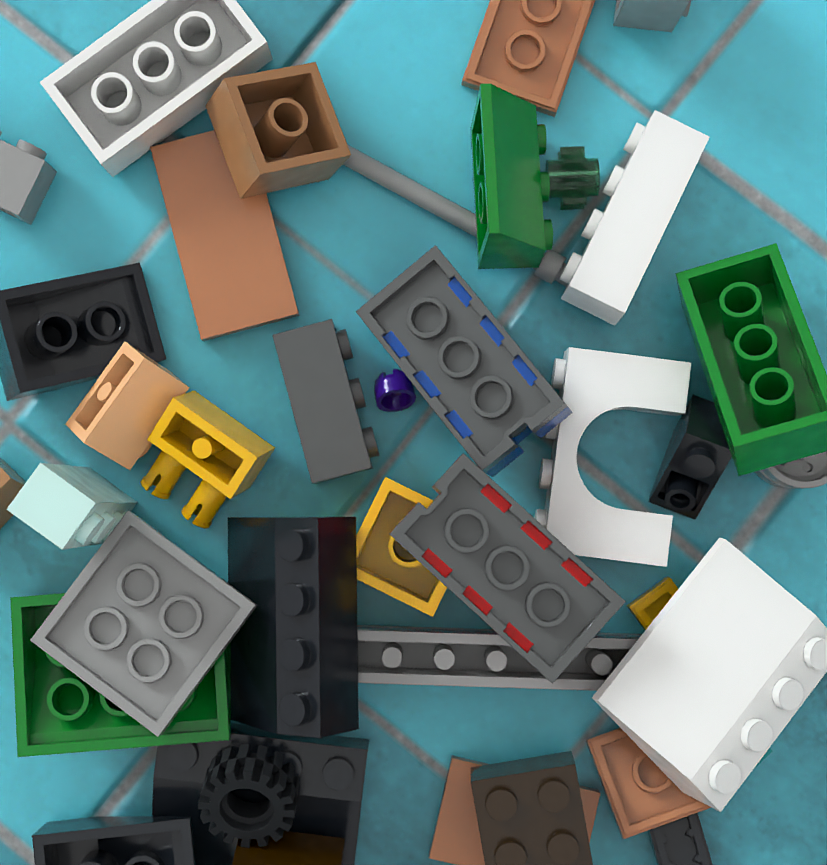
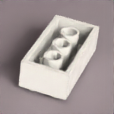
[40,0,273,177]

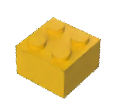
[356,477,447,617]

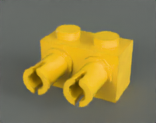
[140,390,275,529]

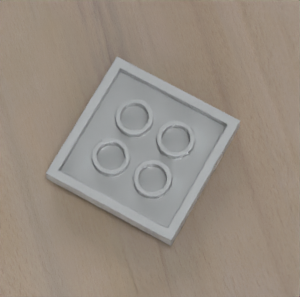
[30,511,257,737]

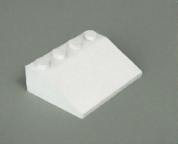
[592,538,827,812]

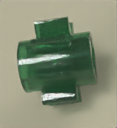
[545,146,600,210]

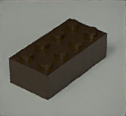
[471,751,593,865]

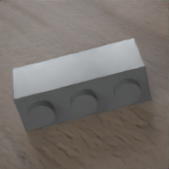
[273,319,380,484]

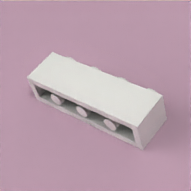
[559,110,710,326]

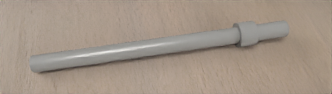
[343,144,568,287]

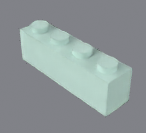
[6,463,137,550]

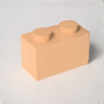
[65,342,190,470]

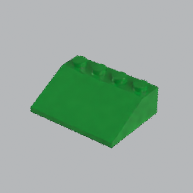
[10,593,231,757]

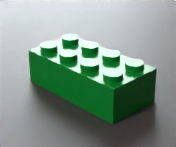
[675,243,827,476]

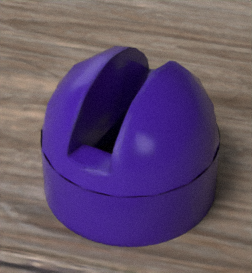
[374,369,416,412]

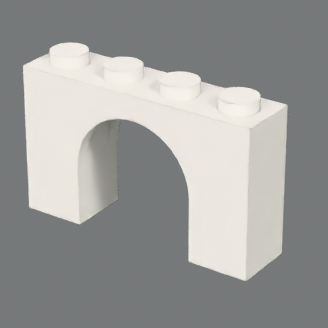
[534,347,691,567]

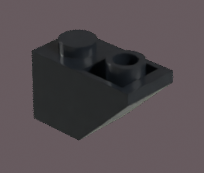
[648,394,732,519]

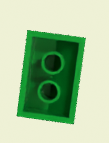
[470,84,553,269]

